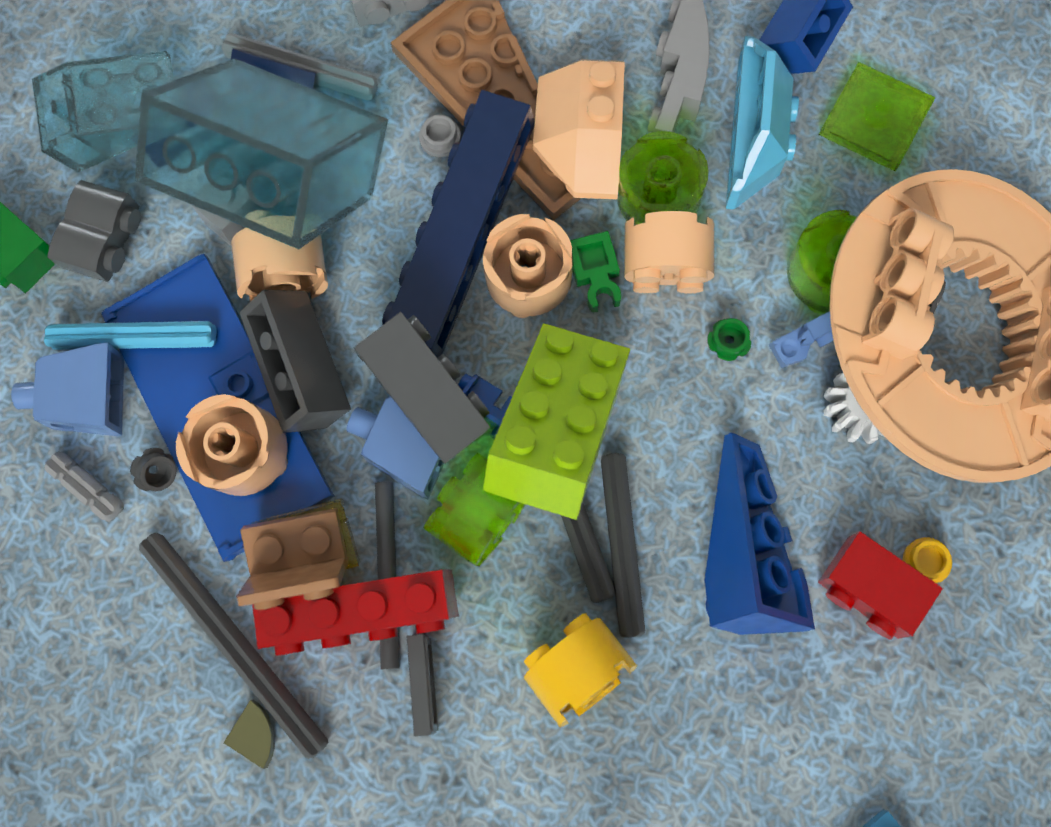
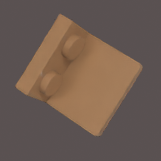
[236,508,348,610]

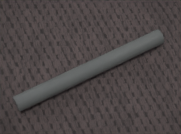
[375,482,400,669]

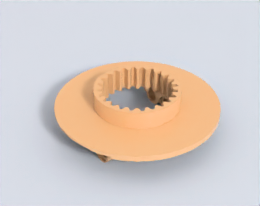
[830,169,1051,483]

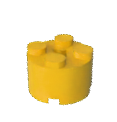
[524,613,637,728]

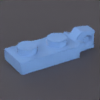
[769,311,834,368]

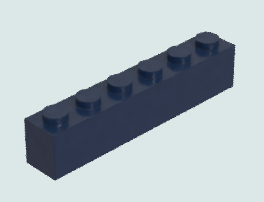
[382,89,535,358]

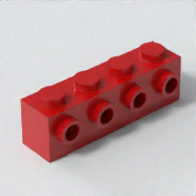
[252,569,459,656]

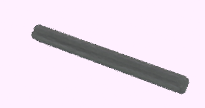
[139,533,328,759]

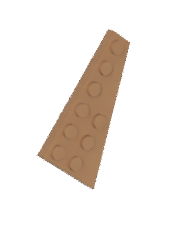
[390,0,581,221]

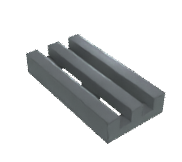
[407,634,438,737]

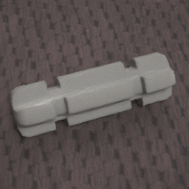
[44,452,124,522]

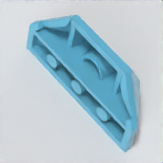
[725,36,799,210]

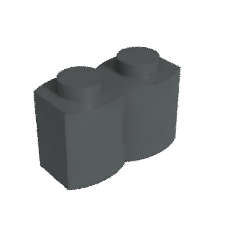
[48,180,141,282]

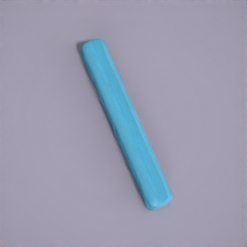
[44,321,217,350]

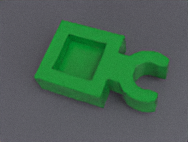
[570,231,621,313]

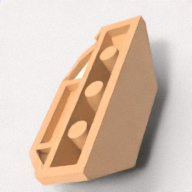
[533,59,625,200]

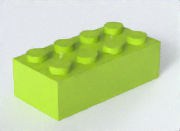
[483,323,630,520]

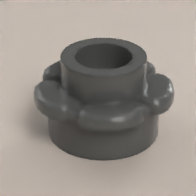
[130,447,176,491]

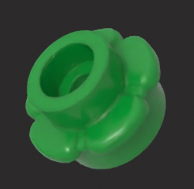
[707,318,752,361]

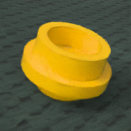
[902,537,952,584]

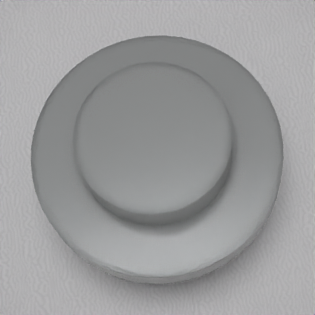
[419,115,461,157]

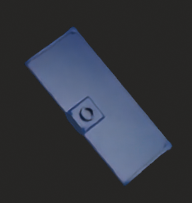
[101,254,335,562]

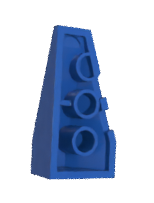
[704,432,815,635]

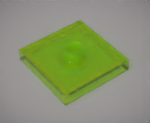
[819,62,936,172]

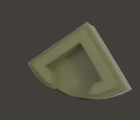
[224,700,275,769]

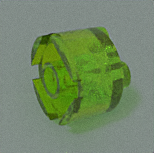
[617,131,709,225]
[787,209,857,314]
[423,452,526,567]

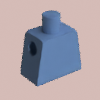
[11,343,124,436]
[347,396,445,500]

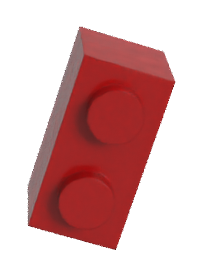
[818,531,943,640]

